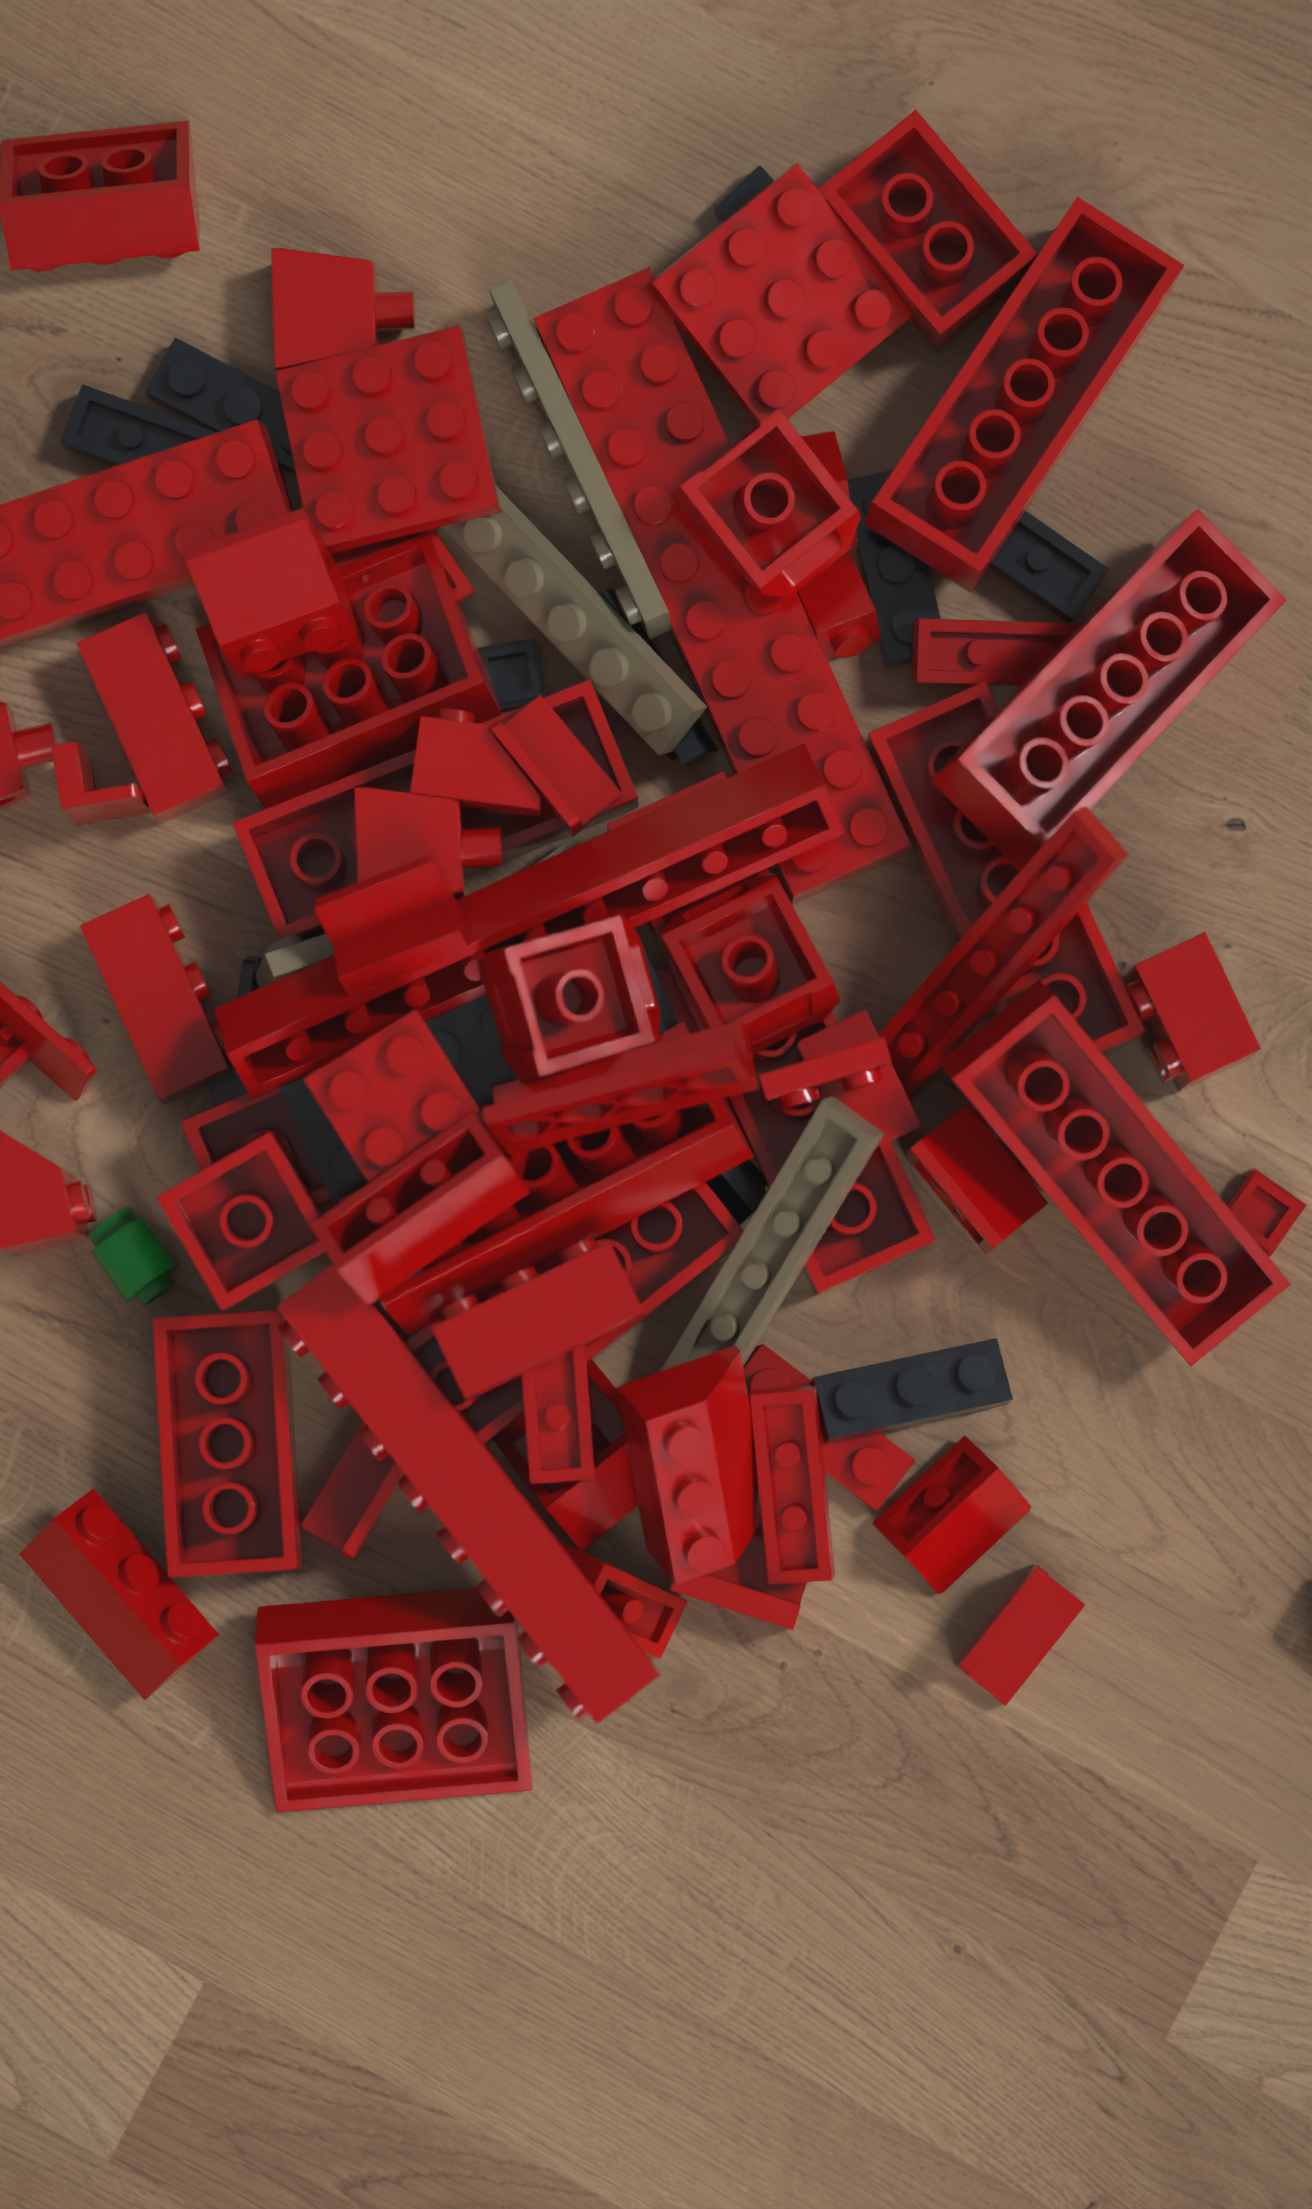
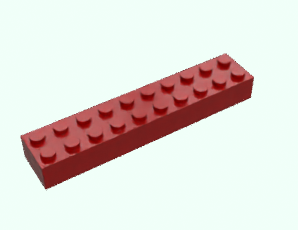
[533,267,911,905]

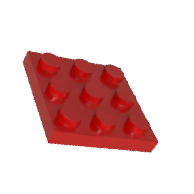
[647,163,913,426]
[275,326,501,553]

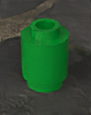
[88,1207,179,1306]

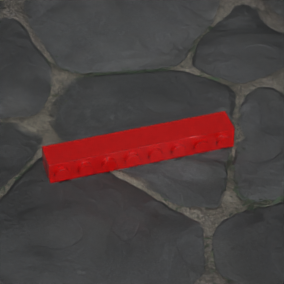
[277,1263,662,1724]

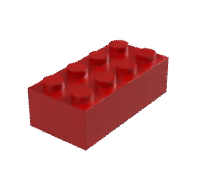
[152,1310,303,1578]

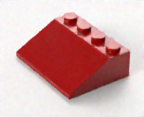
[196,531,502,809]
[255,1588,532,1813]

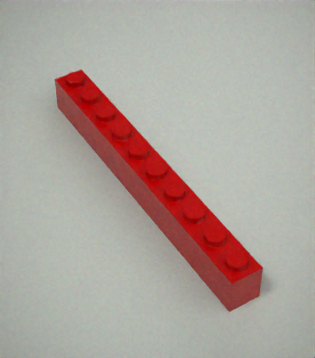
[214,743,845,1099]

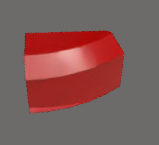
[670,408,861,597]
[660,874,840,1057]
[481,915,660,1080]

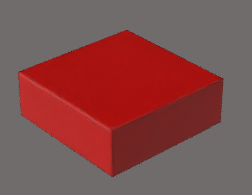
[1227,1168,1306,1257]

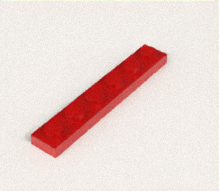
[878,806,1129,1101]

